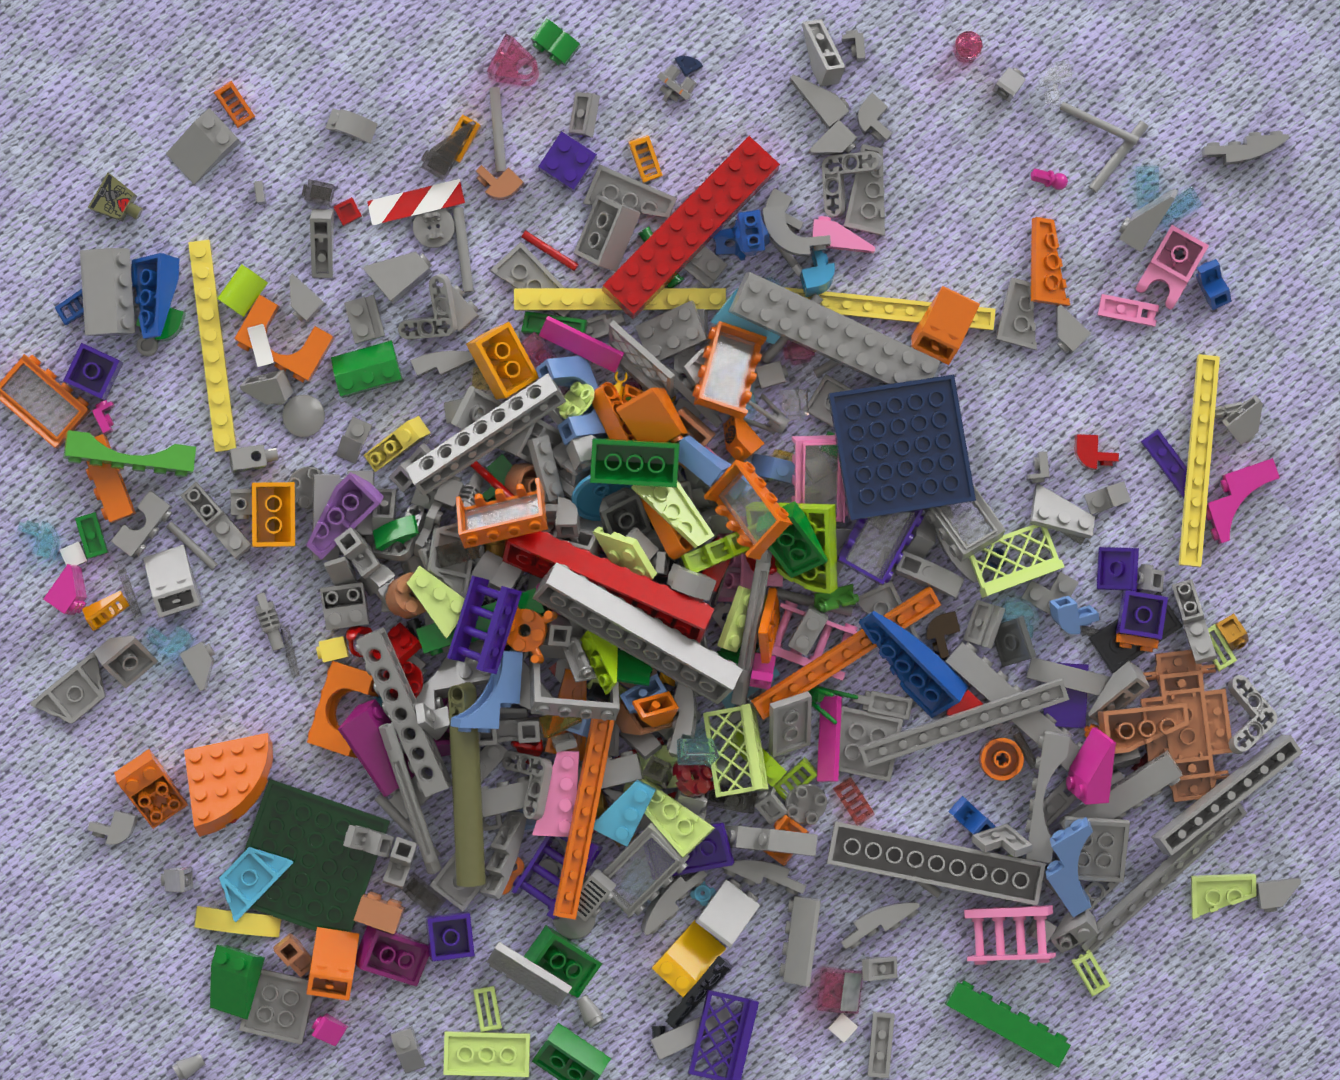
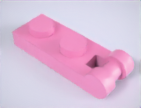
[1097,294,1159,327]

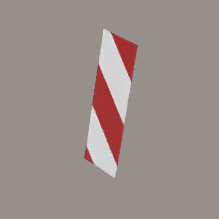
[367,179,465,225]

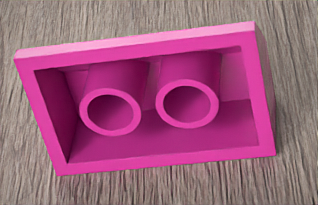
[43,564,87,615]

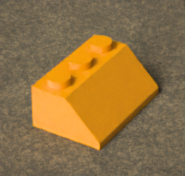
[466,322,539,399]
[252,482,295,548]

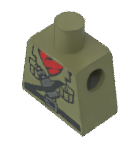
[88,173,143,222]

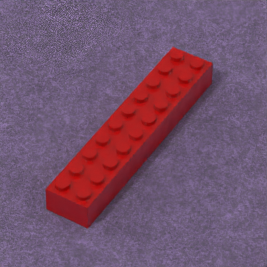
[602,136,780,319]
[502,531,714,643]

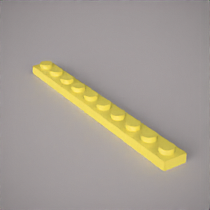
[188,240,237,452]
[785,287,996,331]
[514,288,726,311]
[1178,354,1220,567]

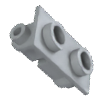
[561,637,596,682]

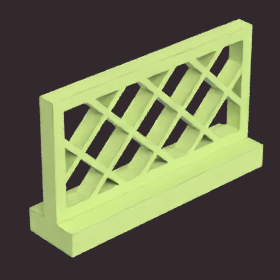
[969,525,1064,598]
[703,704,768,798]

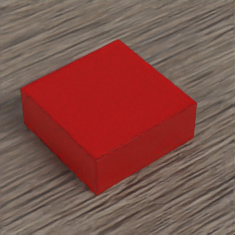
[334,197,362,226]

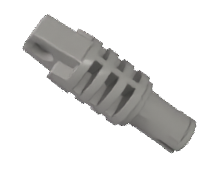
[455,471,484,521]
[255,592,285,651]

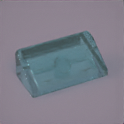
[1162,186,1202,228]
[677,738,720,765]

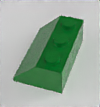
[331,340,403,398]
[532,1023,611,1080]

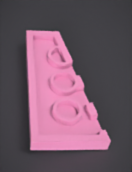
[532,750,579,837]

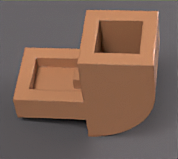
[476,165,525,200]
[273,933,312,978]

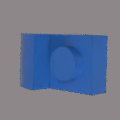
[1195,259,1232,310]
[948,796,996,834]

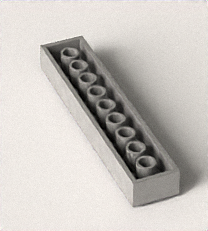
[728,272,941,385]
[533,562,743,704]
[826,821,1046,906]

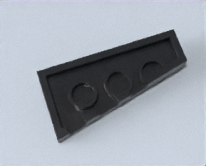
[665,956,734,1028]

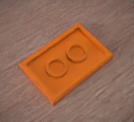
[758,588,781,664]

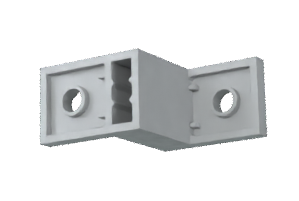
[451,385,563,464]

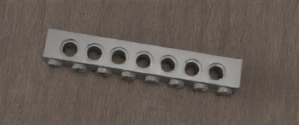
[406,374,566,496]
[356,627,452,797]

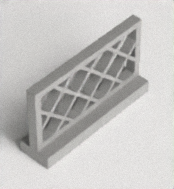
[607,320,679,399]

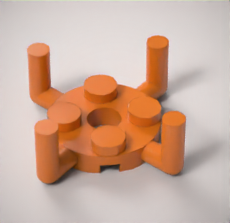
[505,607,558,664]

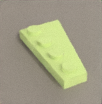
[631,480,715,548]
[641,779,715,857]

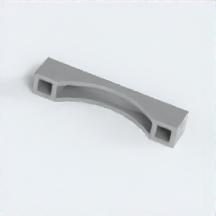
[1025,731,1070,863]

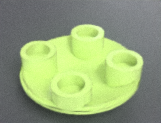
[557,382,595,419]

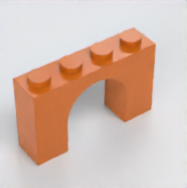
[234,295,335,383]
[307,661,379,758]

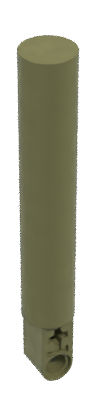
[448,682,486,887]

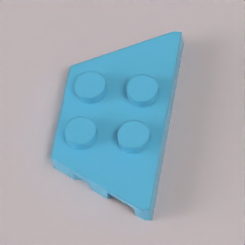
[219,847,294,922]

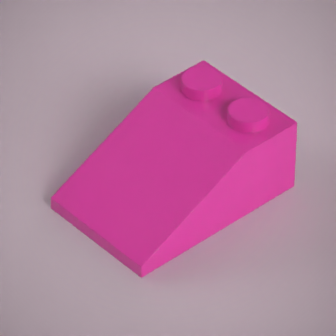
[1066,727,1116,805]

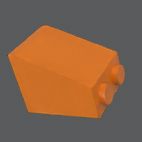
[616,388,688,443]

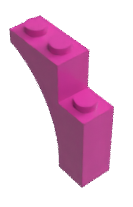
[1206,458,1280,544]

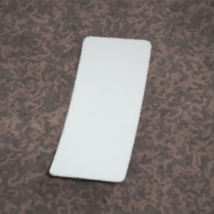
[247,324,274,367]

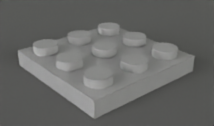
[839,706,903,782]
[1063,816,1130,883]
[239,969,314,1045]

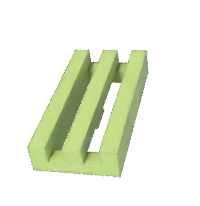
[1208,624,1237,671]
[1071,950,1111,997]
[473,986,502,1032]

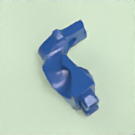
[713,210,770,261]

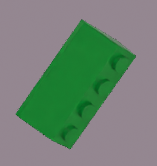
[590,438,680,488]

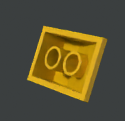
[652,920,726,997]

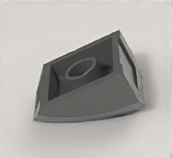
[599,487,652,537]

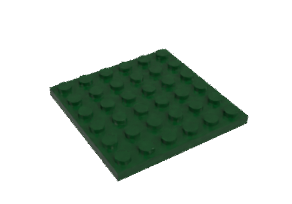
[243,779,390,932]

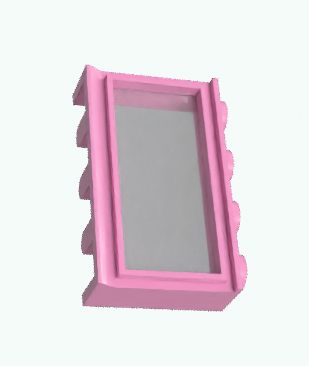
[791,435,848,523]

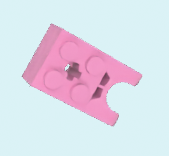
[1136,225,1209,310]

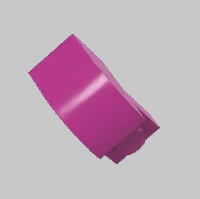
[749,652,776,689]

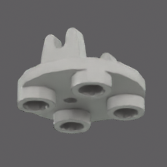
[413,208,455,248]

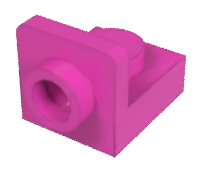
[92,400,115,435]

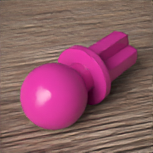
[1030,169,1068,190]

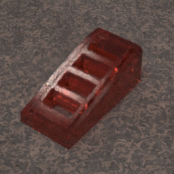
[833,777,875,826]

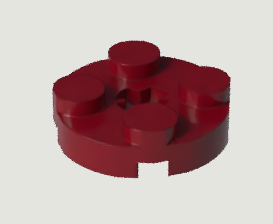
[672,753,712,798]

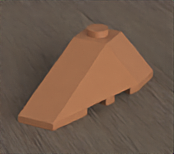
[1098,703,1189,754]

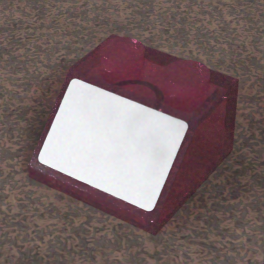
[816,966,863,1014]

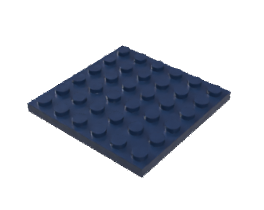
[828,374,976,521]

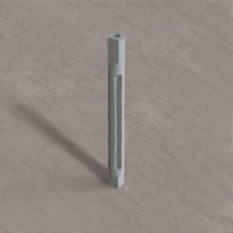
[731,549,772,706]
[379,723,442,874]

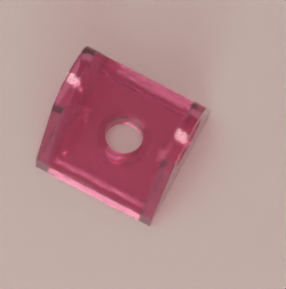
[487,34,539,86]

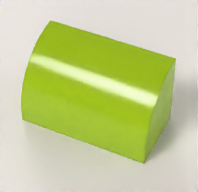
[217,264,268,317]

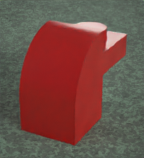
[1074,434,1119,470]

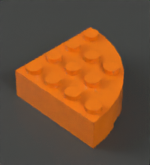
[184,733,273,837]

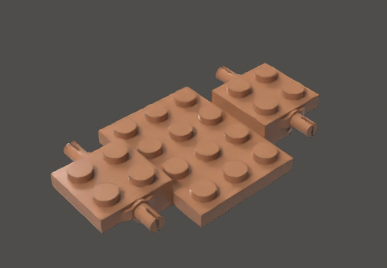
[1140,650,1233,802]

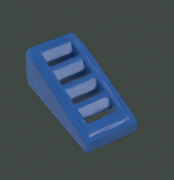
[55,289,84,325]

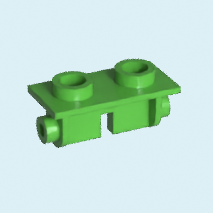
[814,584,859,613]

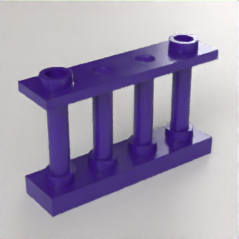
[447,575,522,674]
[512,836,603,920]

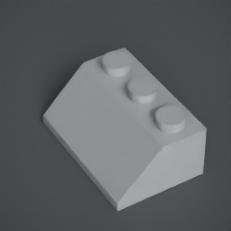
[574,194,641,272]

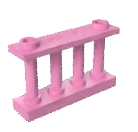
[772,600,858,681]
[964,905,1056,965]

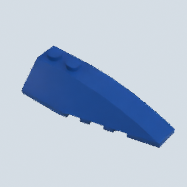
[859,611,968,718]

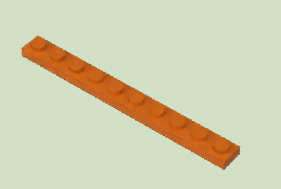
[751,586,941,720]
[553,718,614,920]

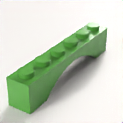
[63,430,196,477]

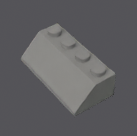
[80,248,135,336]
[779,895,821,987]

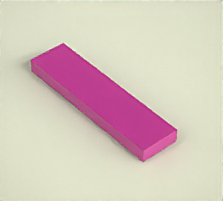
[539,316,624,373]
[817,696,842,782]

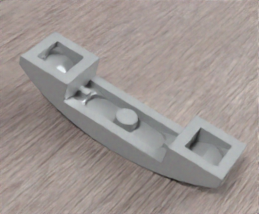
[1026,658,1111,696]

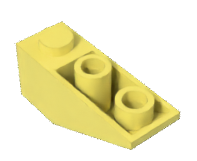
[364,416,430,472]

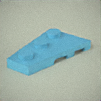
[593,779,656,847]

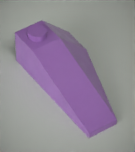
[306,472,384,560]

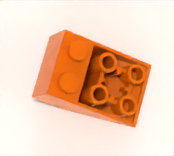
[911,286,980,365]
[114,749,188,829]
[306,927,359,1001]

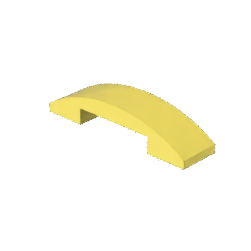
[194,906,281,937]

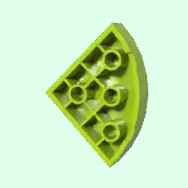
[746,502,838,594]

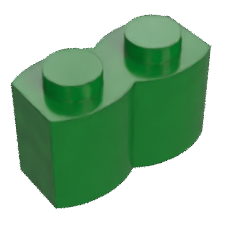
[531,18,581,66]

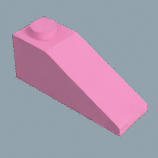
[812,216,875,254]

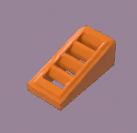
[213,81,255,128]

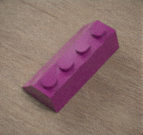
[338,699,415,797]

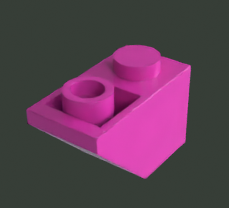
[311,1013,348,1047]

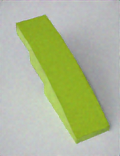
[681,523,760,573]

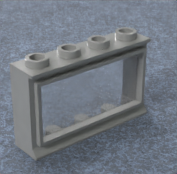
[923,485,1006,562]
[602,822,690,918]

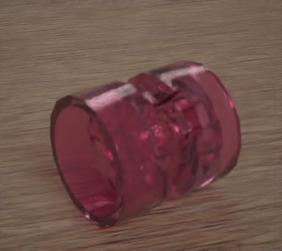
[953,31,983,63]

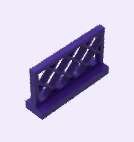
[688,990,759,1080]

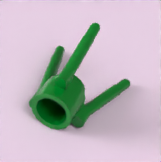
[808,685,858,724]

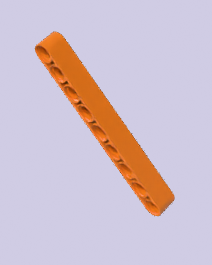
[592,382,693,560]

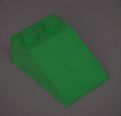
[756,501,828,578]
[524,925,602,998]
[210,945,265,1020]

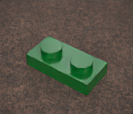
[75,512,109,559]

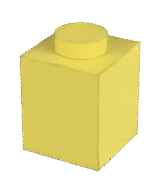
[316,636,350,663]

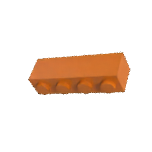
[86,434,136,523]

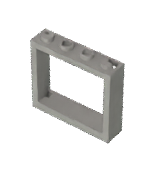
[529,639,620,721]

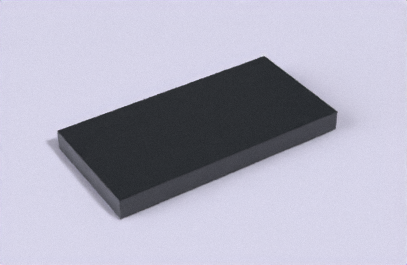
[1088,592,1183,673]

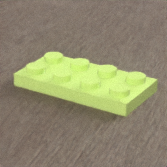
[443,1031,530,1077]

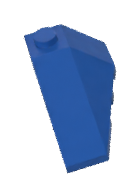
[131,253,180,339]

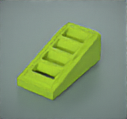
[773,757,817,801]

